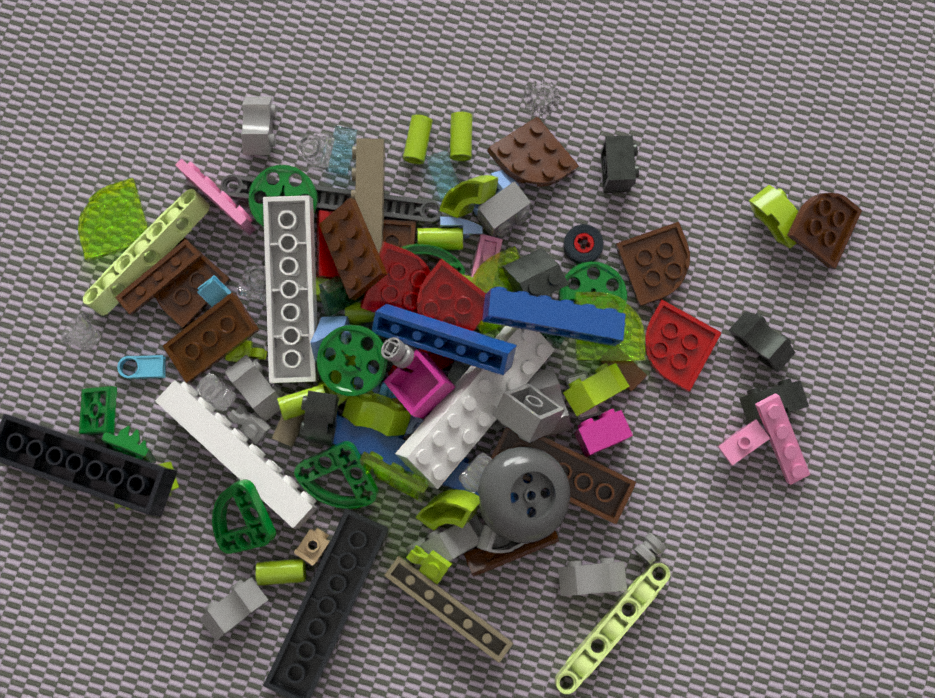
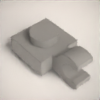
[228,405,271,445]

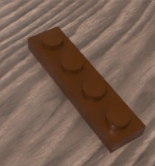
[115,239,202,316]
[464,531,559,577]

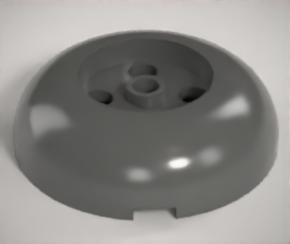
[478,446,570,543]

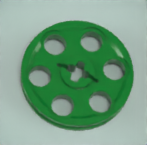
[249,165,318,227]
[559,262,627,313]
[317,325,388,396]

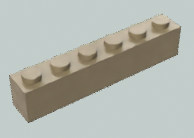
[351,138,385,253]
[384,556,513,663]

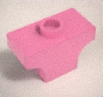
[717,420,770,466]

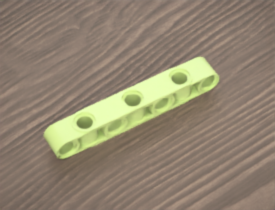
[83,189,210,315]
[554,563,670,694]

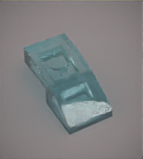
[326,125,357,176]
[425,150,459,200]

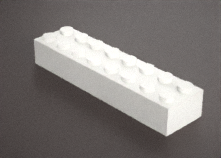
[263,196,319,383]
[395,326,555,489]
[155,380,318,529]

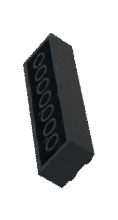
[0,414,178,517]
[263,508,390,698]

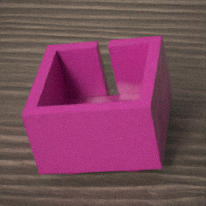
[384,349,456,419]
[574,409,633,457]

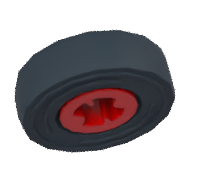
[563,224,604,264]

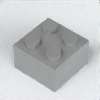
[477,181,531,239]
[493,383,565,443]

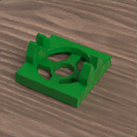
[79,386,117,435]
[102,426,157,463]

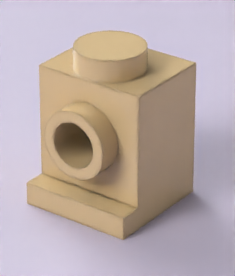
[294,528,330,566]

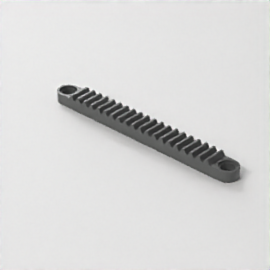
[220,175,442,225]

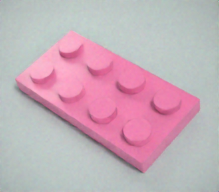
[175,159,255,236]

